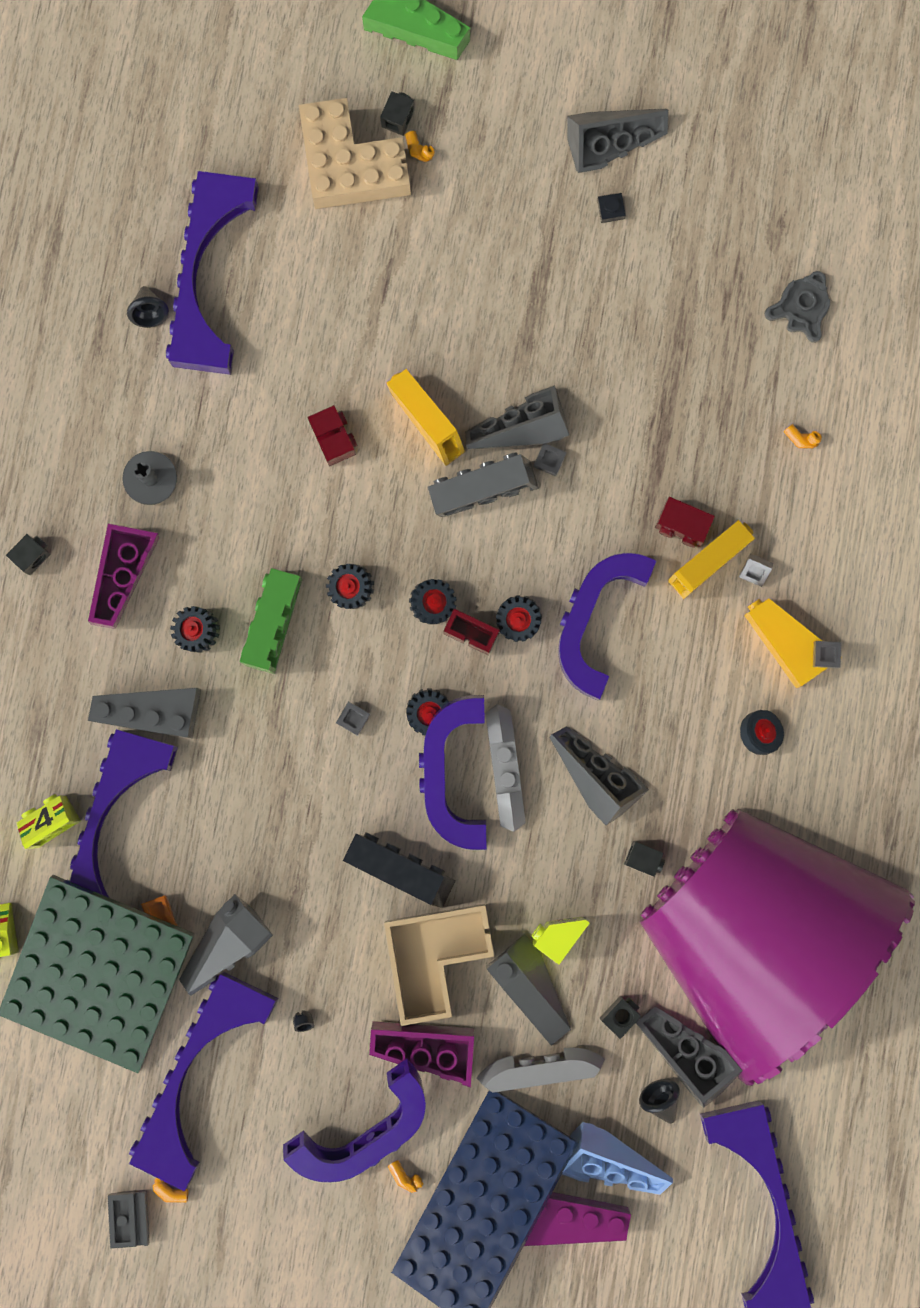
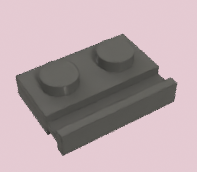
[108,1191,150,1249]

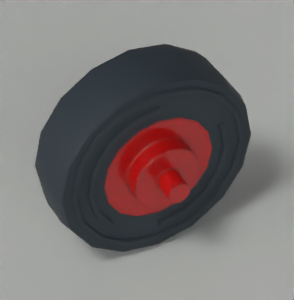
[740,710,784,755]

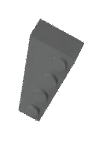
[428,452,539,517]
[88,688,201,739]

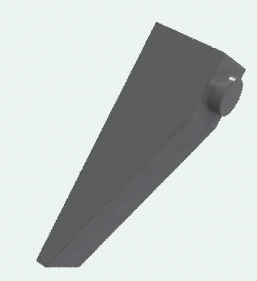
[567,108,669,173]
[465,385,569,449]
[549,726,649,825]
[179,894,273,996]
[486,934,571,1046]
[636,1006,743,1108]

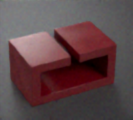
[307,405,358,467]
[655,497,715,548]
[443,609,500,656]

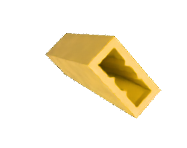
[386,369,465,466]
[668,520,755,599]
[744,598,842,688]

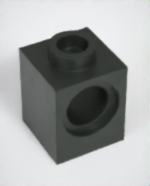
[380,91,415,136]
[6,534,51,575]
[624,841,665,877]
[600,996,641,1039]

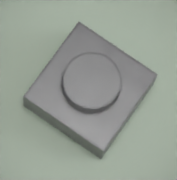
[534,444,566,476]
[739,553,773,587]
[813,641,841,668]
[336,701,371,736]

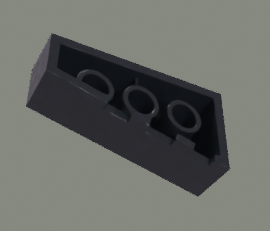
[343,832,456,908]

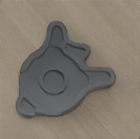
[764,271,830,343]

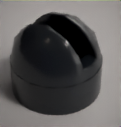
[293,1010,314,1032]

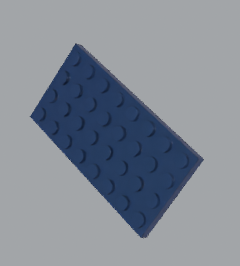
[391,1090,579,1308]

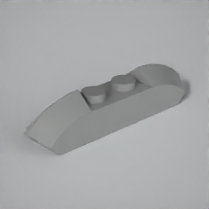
[486,704,525,832]
[476,1048,605,1093]

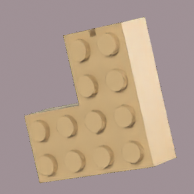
[299,98,411,209]
[384,904,494,1026]

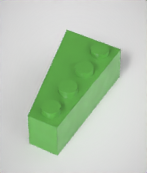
[362,0,470,60]
[239,568,302,674]

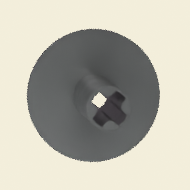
[122,451,177,505]

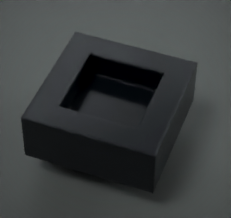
[597,193,626,223]

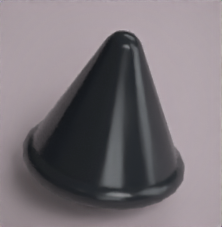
[127,286,169,328]
[639,1079,680,1124]

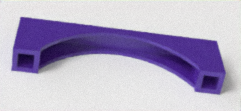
[166,171,259,375]
[67,729,178,898]
[129,972,278,1191]
[700,1100,814,1308]

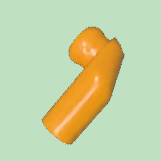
[405,131,435,162]
[784,424,822,449]
[388,1160,424,1193]
[153,1178,188,1203]

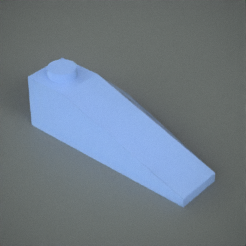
[562,1122,673,1195]

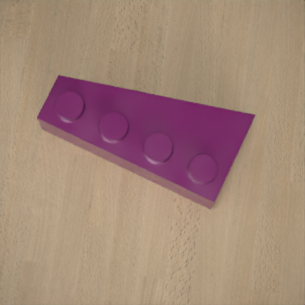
[88,523,159,629]
[369,1021,474,1088]
[524,1192,631,1246]

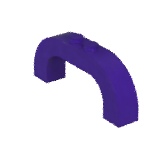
[558,553,656,701]
[419,695,487,850]
[283,1058,426,1183]

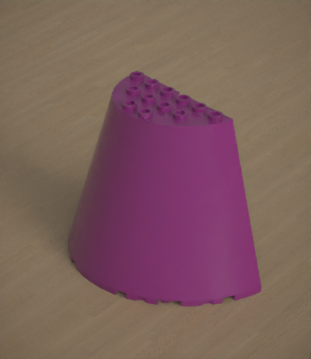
[640,809,915,1086]

